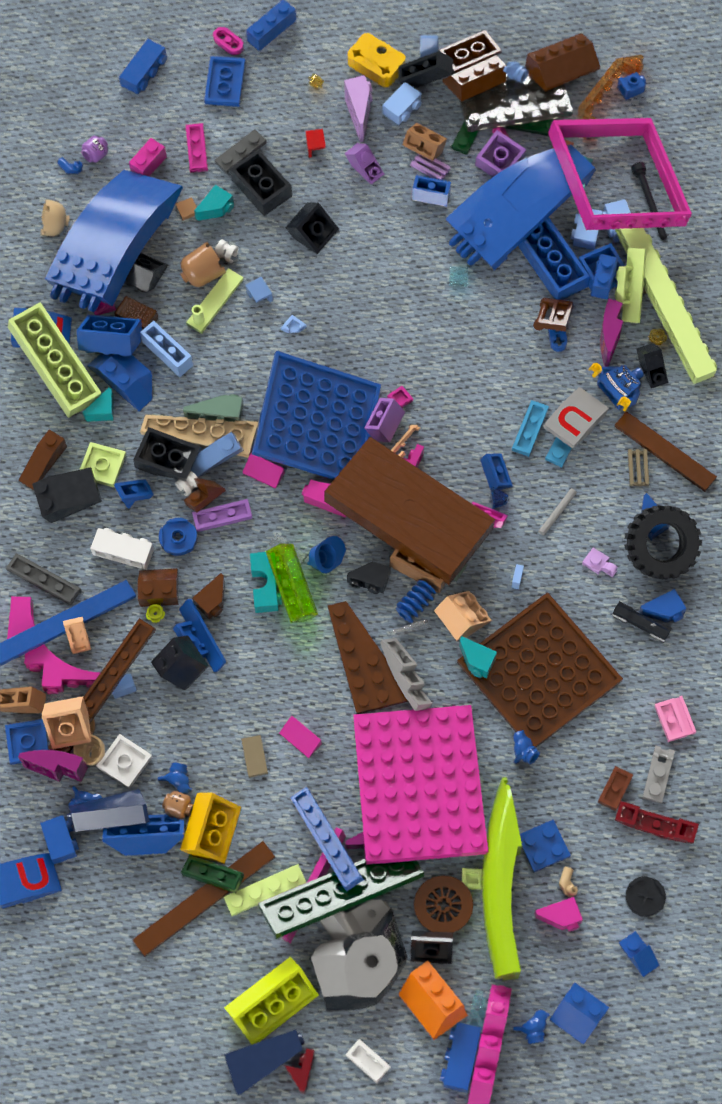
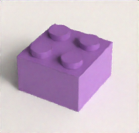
[475,130,526,177]

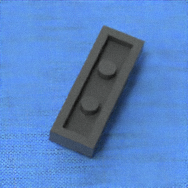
[215,129,267,174]

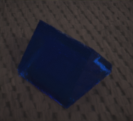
[490,487,508,509]

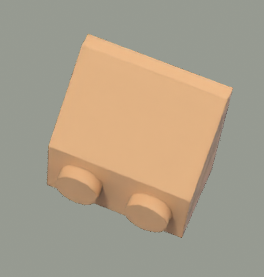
[42,696,91,749]

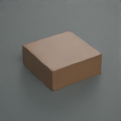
[175,197,197,220]

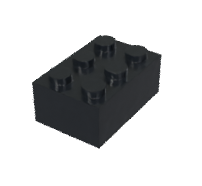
[230,149,292,216]

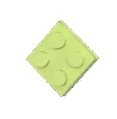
[80,442,126,487]

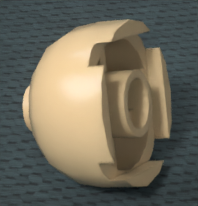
[41,199,69,236]

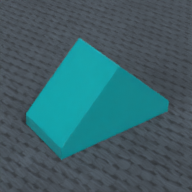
[83,388,114,422]

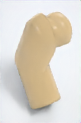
[559,867,578,897]

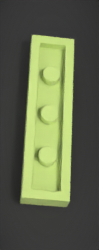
[224,864,306,916]

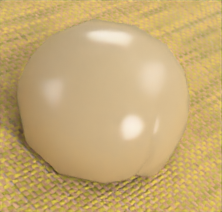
[73,735,105,766]

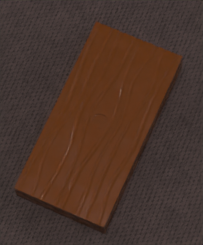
[324,437,495,585]

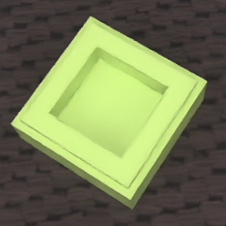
[462,868,482,890]

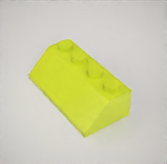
[224,957,319,1045]

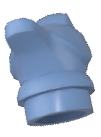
[503,61,529,83]

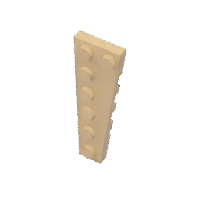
[140,415,259,458]

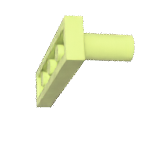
[186,268,244,334]

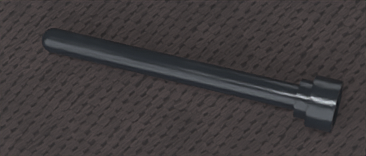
[631,162,667,240]

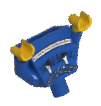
[588,363,644,411]

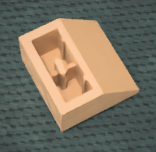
[434,591,492,641]

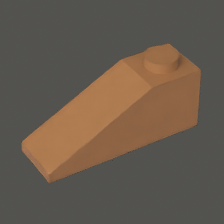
[0,687,46,714]

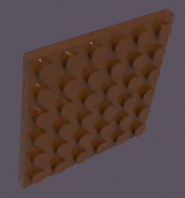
[457,592,623,748]

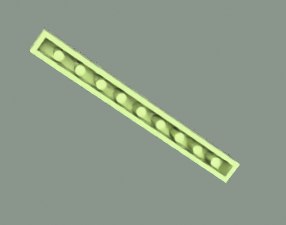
[615,228,717,384]

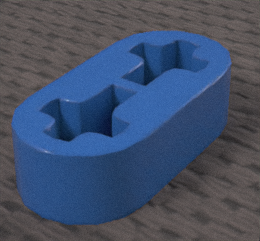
[548,329,567,352]

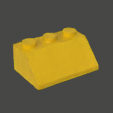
[180,793,241,864]

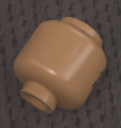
[162,791,193,820]

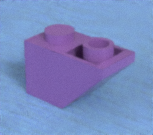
[344,143,384,184]

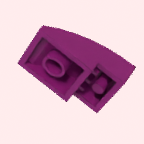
[600,298,623,367]
[18,750,88,782]

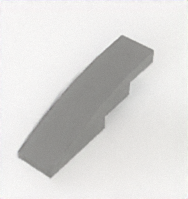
[380,638,432,711]

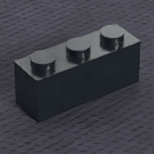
[399,51,453,88]

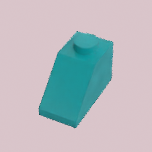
[194,185,234,221]
[459,636,497,678]

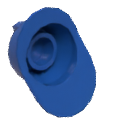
[307,536,346,574]

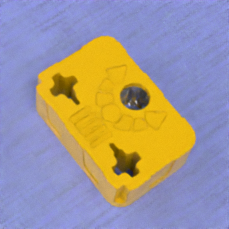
[347,33,405,88]

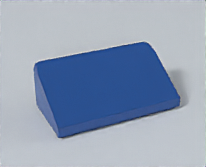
[480,453,513,493]

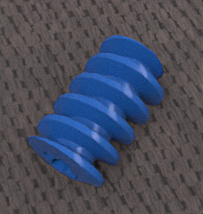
[396,580,436,623]

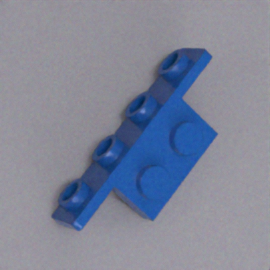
[173,599,226,672]

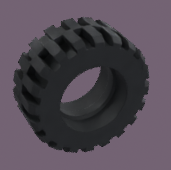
[624,505,702,580]

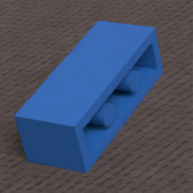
[246,0,297,51]
[119,39,167,94]
[440,1022,481,1093]

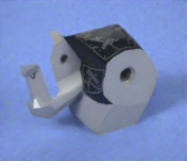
[311,899,408,1010]

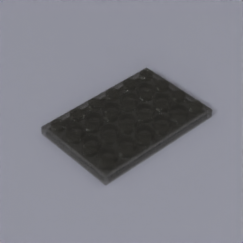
[459,75,573,132]

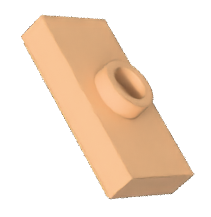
[63,617,91,654]

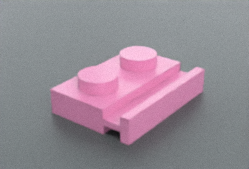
[654,696,696,742]

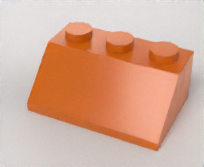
[399,961,468,1040]

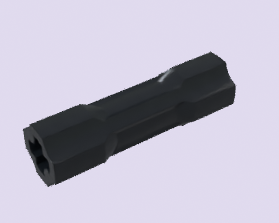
[612,601,672,643]

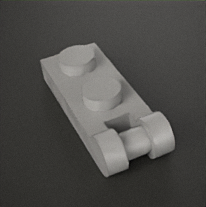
[642,745,675,804]

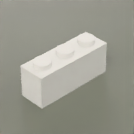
[90,528,154,570]

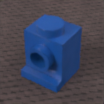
[617,72,646,100]

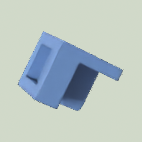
[245,277,273,303]
[112,674,137,699]

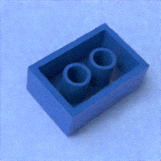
[76,315,142,356]

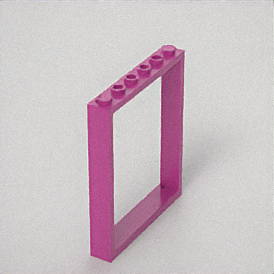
[548,118,692,230]

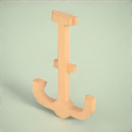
[391,425,420,458]

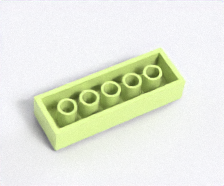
[8,302,101,418]

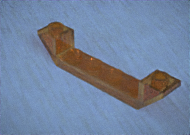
[577,55,644,139]

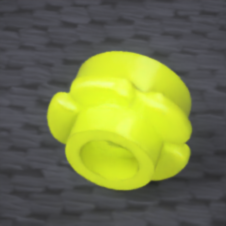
[146,604,165,623]

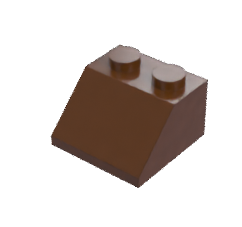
[138,568,179,607]

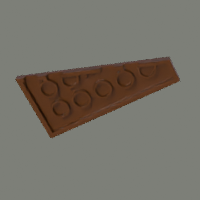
[328,601,408,714]

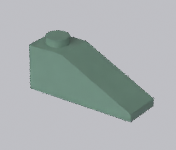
[183,394,243,422]

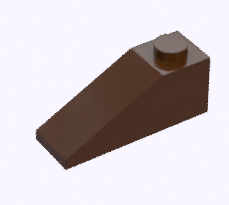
[19,429,67,490]

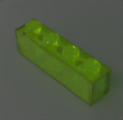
[265,544,318,623]

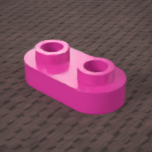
[213,27,244,55]

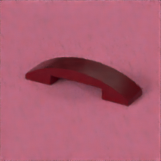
[615,801,699,844]

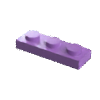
[192,499,252,532]

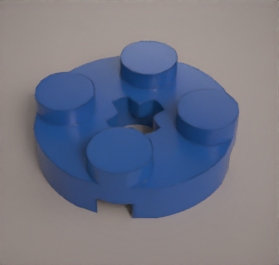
[159,518,197,556]

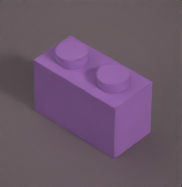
[364,398,405,442]

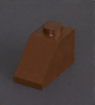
[192,573,225,619]

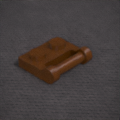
[533,298,573,332]

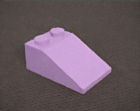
[344,75,372,143]

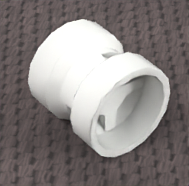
[215,240,239,263]
[175,471,198,497]

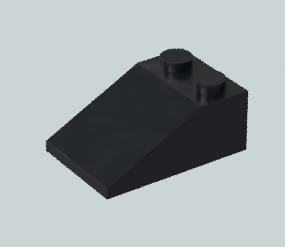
[133,427,201,480]
[32,467,102,523]

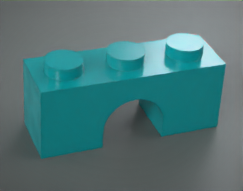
[250,551,282,613]

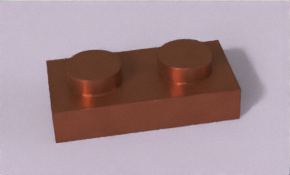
[598,766,633,811]

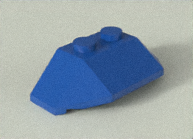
[87,353,152,412]
[102,814,185,856]

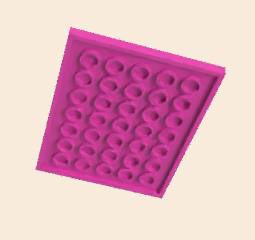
[353,705,488,865]

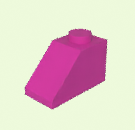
[534,897,583,931]

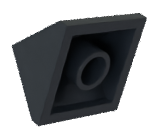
[410,930,453,964]

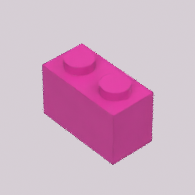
[129,138,167,177]

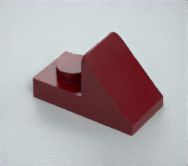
[285,1048,315,1094]

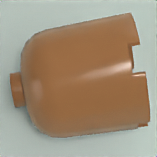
[180,242,226,287]

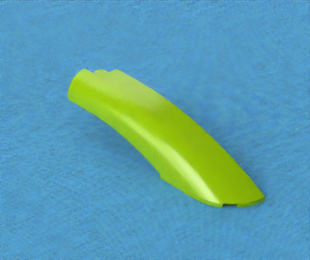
[482,777,522,981]

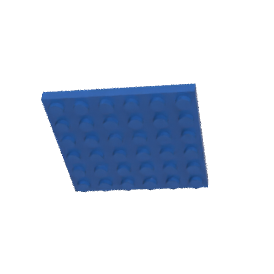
[252,351,381,480]

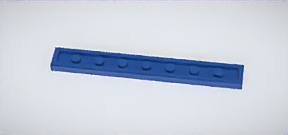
[0,580,136,666]

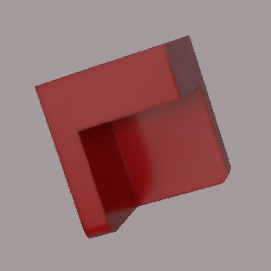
[305,129,326,158]

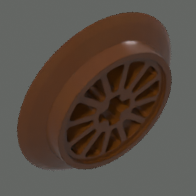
[414,875,473,933]

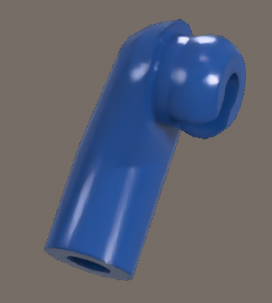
[57,157,83,174]

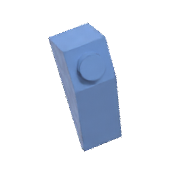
[191,432,244,477]

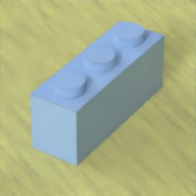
[140,321,193,377]

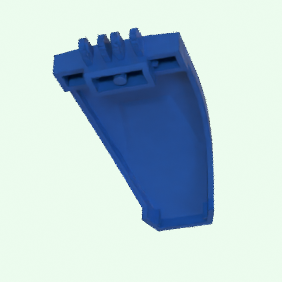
[446,145,596,271]

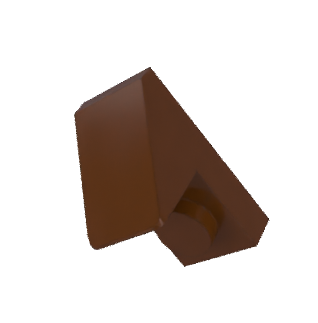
[184,478,226,513]

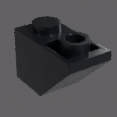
[636,343,669,389]
[347,561,391,594]

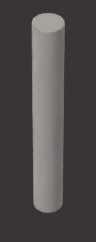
[538,488,577,536]

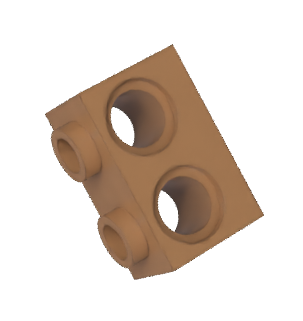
[403,123,447,161]

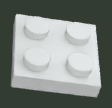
[96,734,152,789]

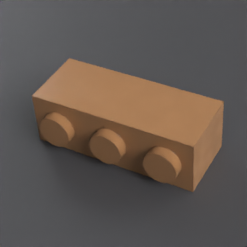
[389,549,446,593]

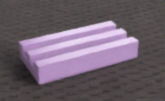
[411,154,450,181]

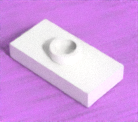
[345,1039,391,1083]

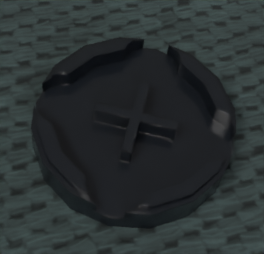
[625,876,666,917]

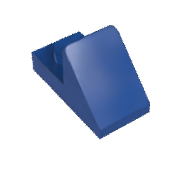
[114,479,154,509]
[618,931,660,977]

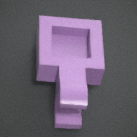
[582,548,617,577]

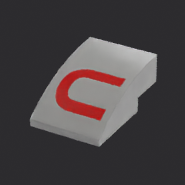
[543,387,609,448]

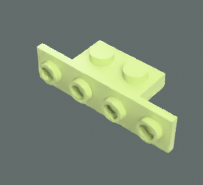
[615,247,646,323]

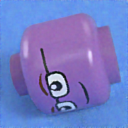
[81,136,108,163]

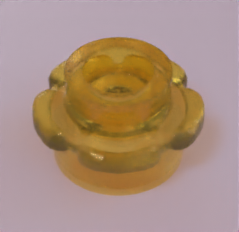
[308,73,324,89]
[649,329,667,345]

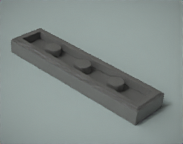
[6,553,81,605]

